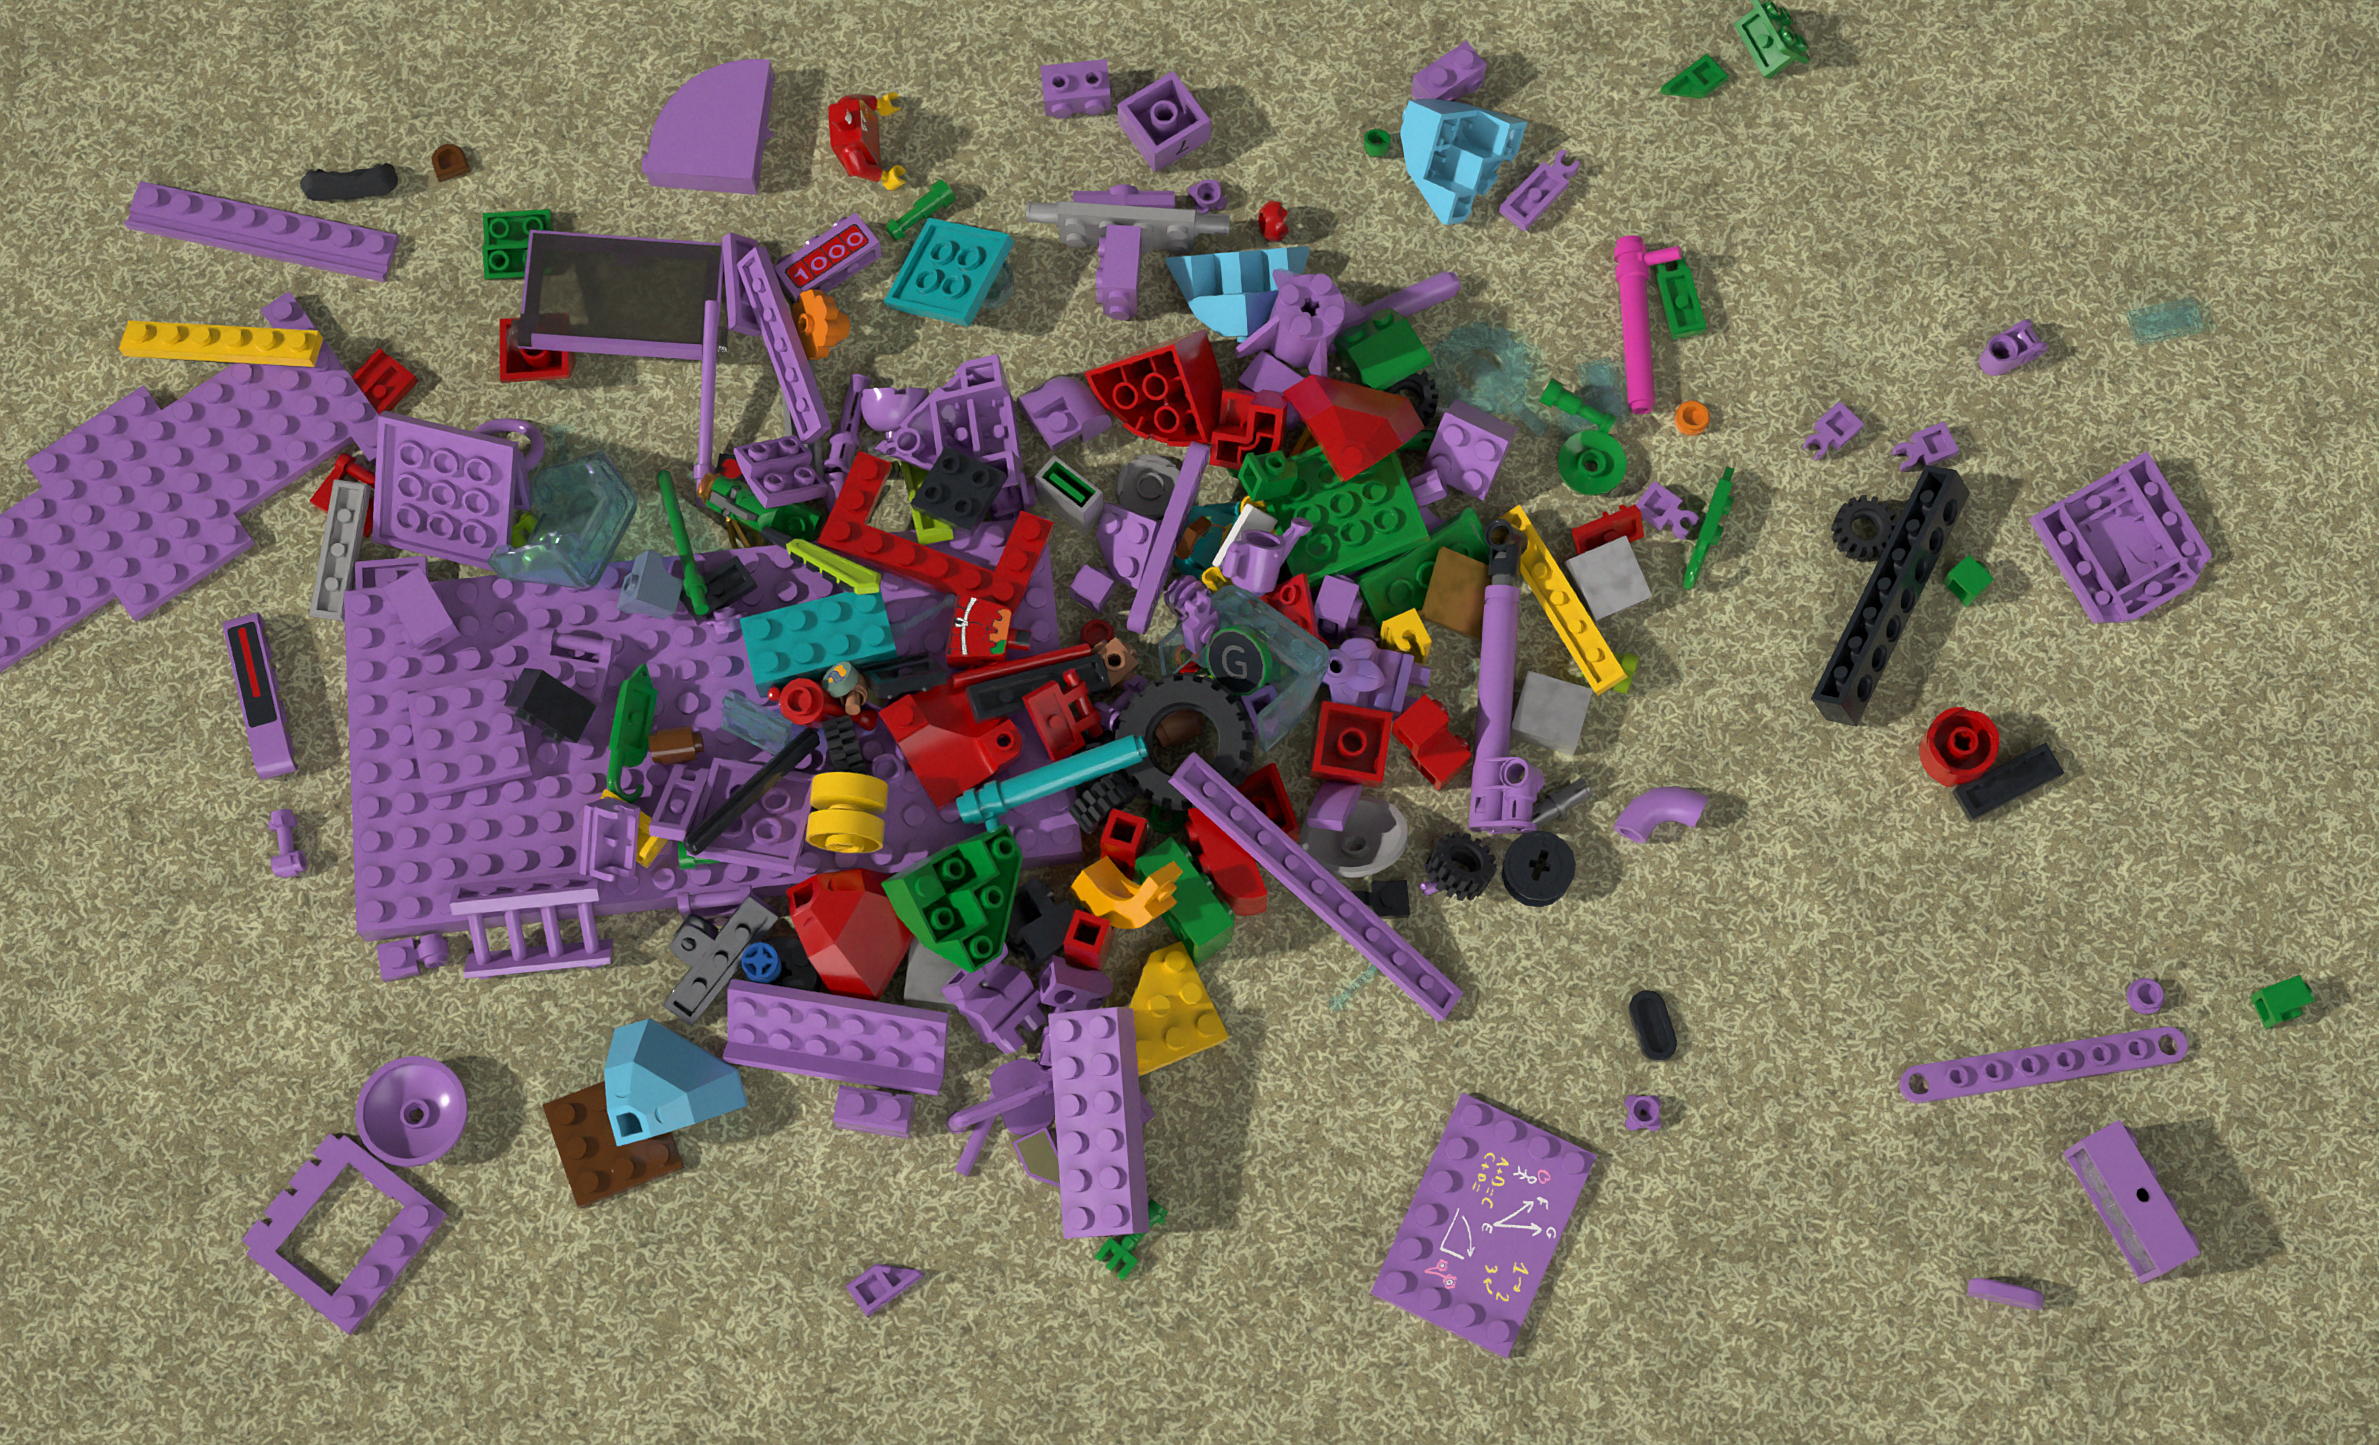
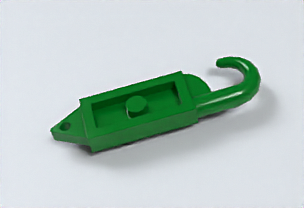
[1683,466,1735,590]
[607,663,658,804]

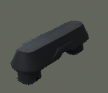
[300,163,398,201]

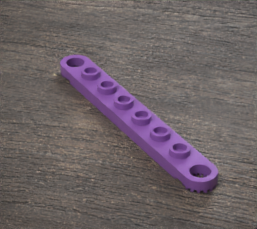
[1899,1026,2188,1104]

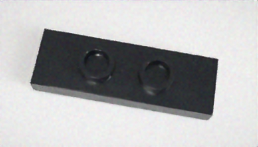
[1952,743,2064,822]

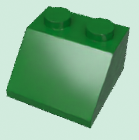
[1334,307,1433,391]

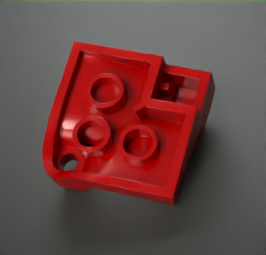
[879,666,1023,812]

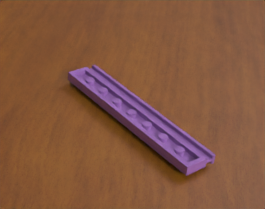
[124,181,399,283]

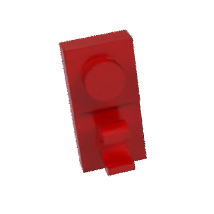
[1572,504,1644,556]

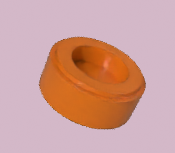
[1674,400,1710,436]

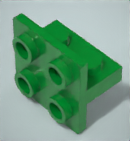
[1734,0,1811,79]

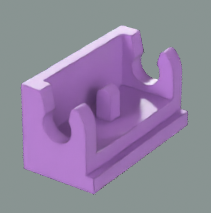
[580,797,640,881]

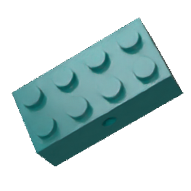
[739,588,898,698]

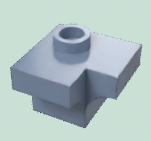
[616,549,684,620]

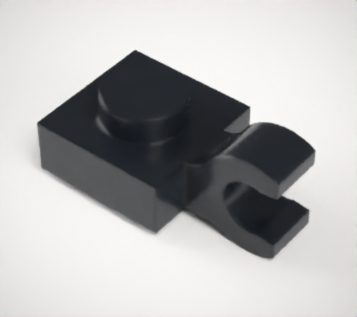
[1351,880,1410,919]

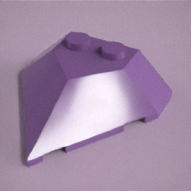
[874,354,1023,488]

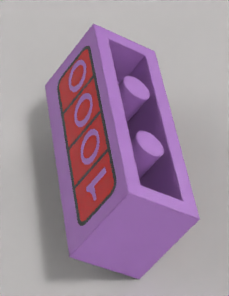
[773,213,882,304]

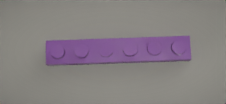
[737,246,832,444]

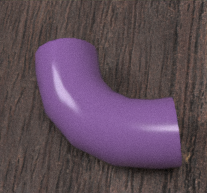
[1614,786,1709,844]

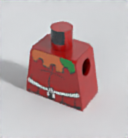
[946,592,1032,668]

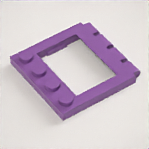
[242,1133,447,1335]

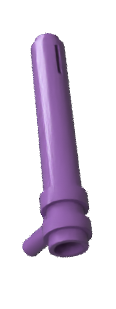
[1327,271,1461,355]

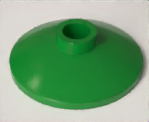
[1557,430,1627,496]

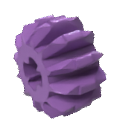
[1164,575,1223,623]

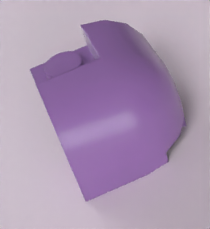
[1017,376,1112,451]

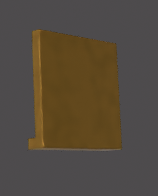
[1418,547,1492,640]

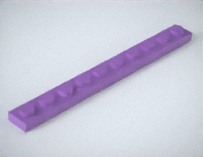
[1168,752,1464,1022]

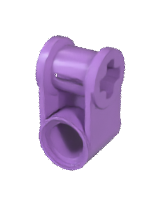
[1979,318,2049,376]

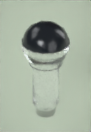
[860,436,901,480]

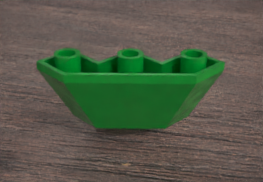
[881,824,1023,973]

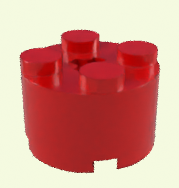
[1919,707,2000,787]

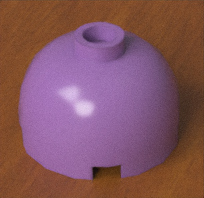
[861,387,929,439]

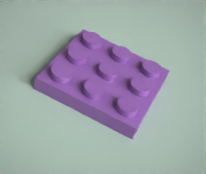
[406,671,533,799]
[686,757,816,874]

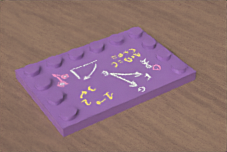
[1370,1092,1597,1359]

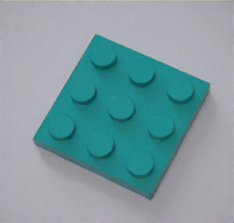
[883,218,1014,327]

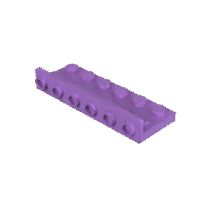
[723,979,949,1096]

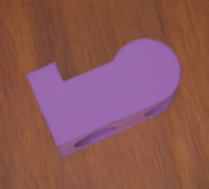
[1038,955,1113,1011]

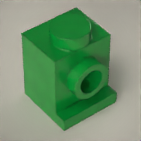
[1238,450,1298,502]
[2250,975,2315,1030]

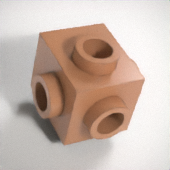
[1091,637,1139,697]

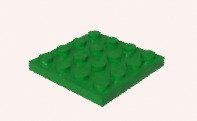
[1264,446,1431,589]

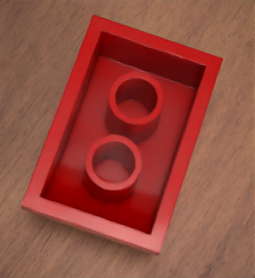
[1184,808,1268,916]

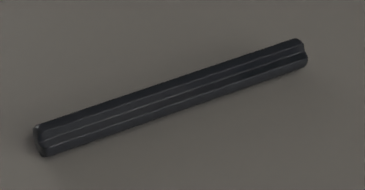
[683,728,820,856]

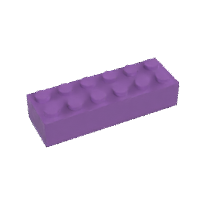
[1048,1007,1150,1239]

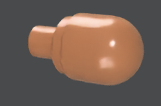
[839,672,868,715]

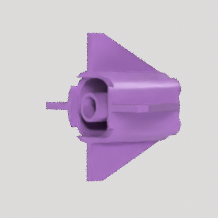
[1234,268,1366,378]

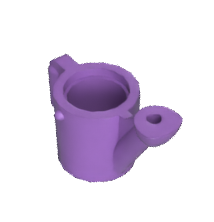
[1222,517,1313,597]

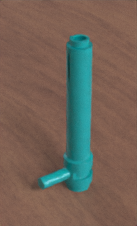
[956,734,1149,830]

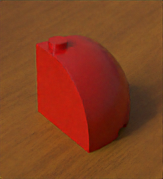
[1084,329,1223,447]

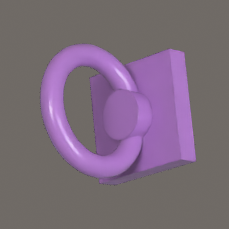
[473,418,545,510]

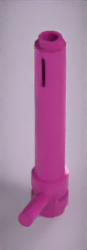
[1613,235,1682,415]

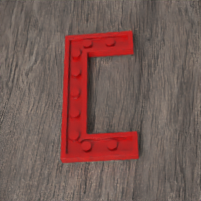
[817,451,1054,619]

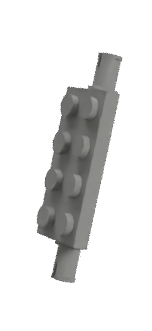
[1026,201,1230,255]

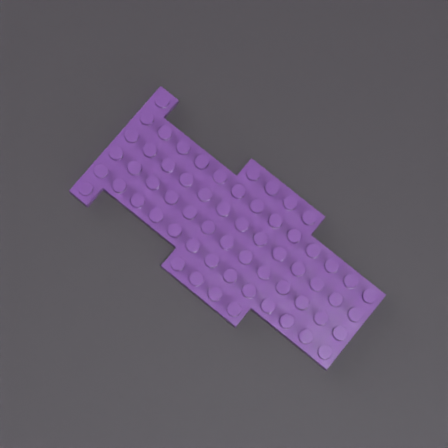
[0,291,379,672]

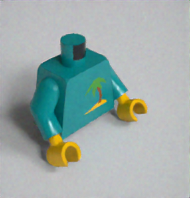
[1174,495,1265,595]

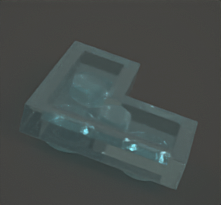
[1554,357,1631,438]

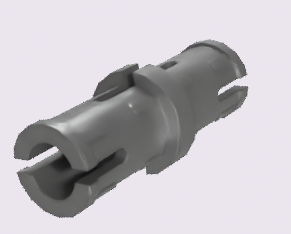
[1532,777,1593,829]

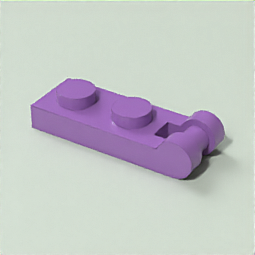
[649,763,710,841]

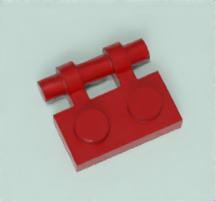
[1022,669,1104,762]

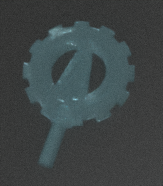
[1429,323,1549,437]

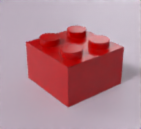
[1307,701,1393,789]

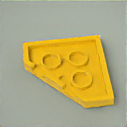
[1129,941,1229,1077]

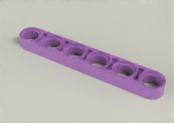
[1127,441,1210,635]

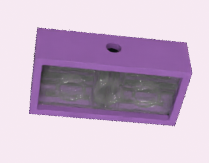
[2063,1120,2201,1284]

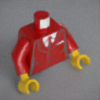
[828,92,906,191]

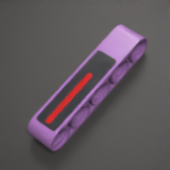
[223,612,298,781]

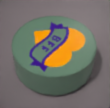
[822,661,859,698]

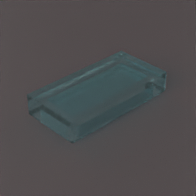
[2126,297,2204,346]

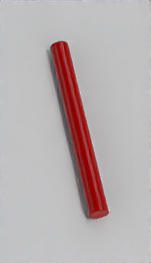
[951,643,1091,688]

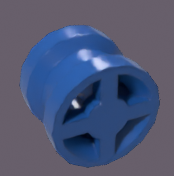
[741,942,782,984]

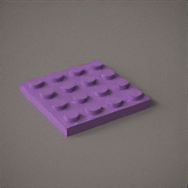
[372,411,518,573]

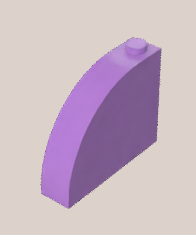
[642,59,775,195]

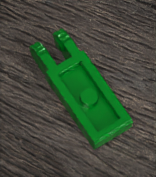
[1652,249,1707,340]

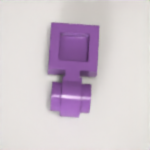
[376,934,449,982]

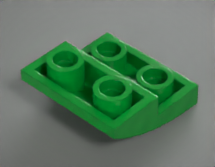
[482,209,553,280]

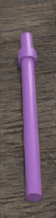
[693,301,719,508]

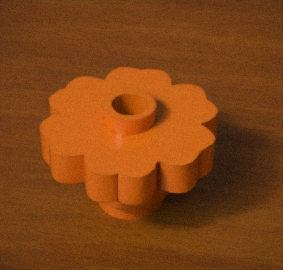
[791,289,850,360]

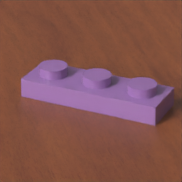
[722,233,762,336]

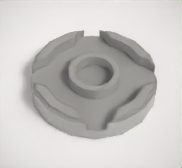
[1116,454,1180,520]

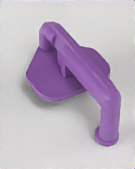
[946,1058,1055,1136]

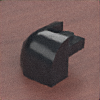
[1004,877,1073,970]

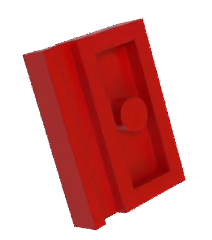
[352,348,419,415]

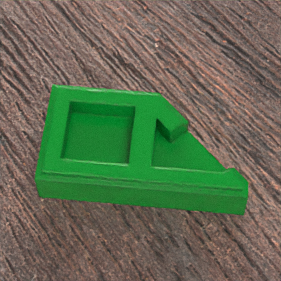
[1660,53,1729,99]

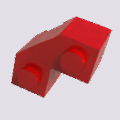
[1392,694,1472,791]

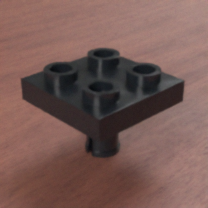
[910,446,1007,536]

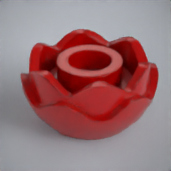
[1258,200,1289,242]

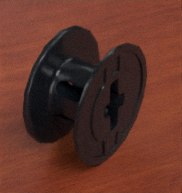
[1502,830,1576,908]

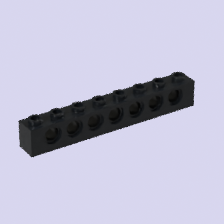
[1811,465,1970,727]

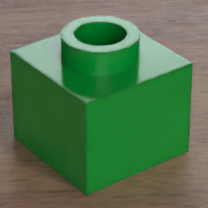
[1942,555,1994,607]

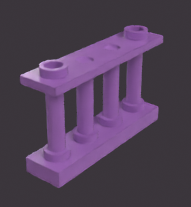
[449,872,613,979]

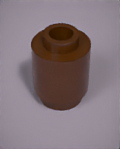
[649,725,704,766]

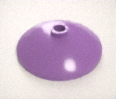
[356,1056,468,1167]

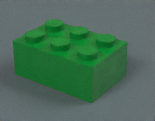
[1135,837,1236,966]

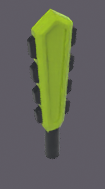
[761,525,882,595]

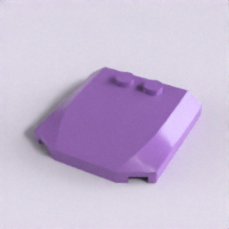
[2028,451,2212,624]

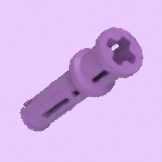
[822,374,872,474]

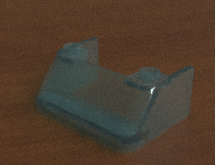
[1158,585,1330,753]

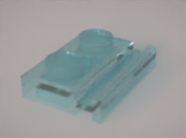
[722,690,793,755]

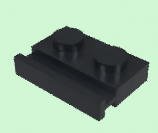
[860,651,947,699]

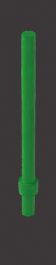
[657,470,709,615]

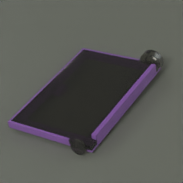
[511,230,729,361]

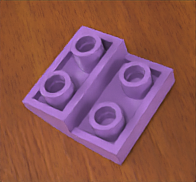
[734,435,828,509]

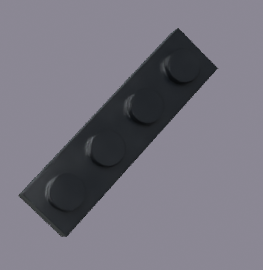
[965,654,1112,724]

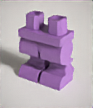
[1331,639,1431,722]
[940,942,1047,1054]

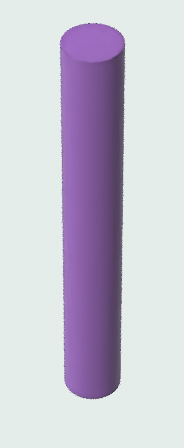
[955,1092,997,1177]

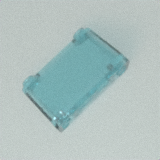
[487,450,638,589]

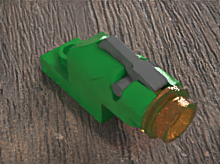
[696,472,824,541]

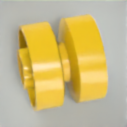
[806,772,889,853]

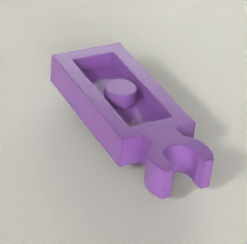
[1499,149,1580,232]

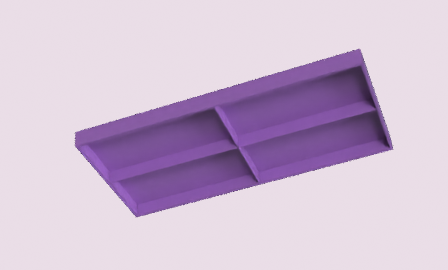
[344,516,1083,942]

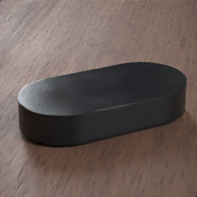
[1628,990,1677,1062]

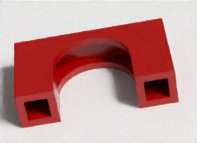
[1063,808,1148,972]

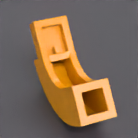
[1069,856,1183,929]

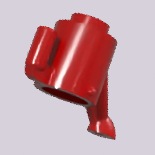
[768,678,878,731]

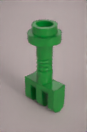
[1094,1198,1169,1281]

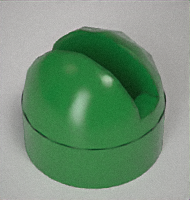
[1364,129,1391,158]

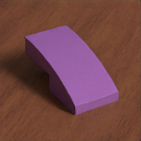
[1307,780,1362,831]

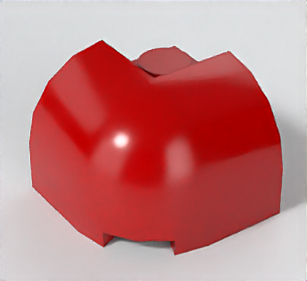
[1209,387,1288,470]

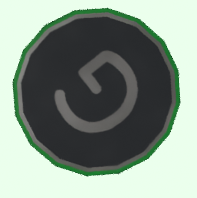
[1206,624,1273,696]

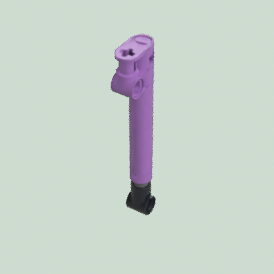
[1468,519,1544,834]

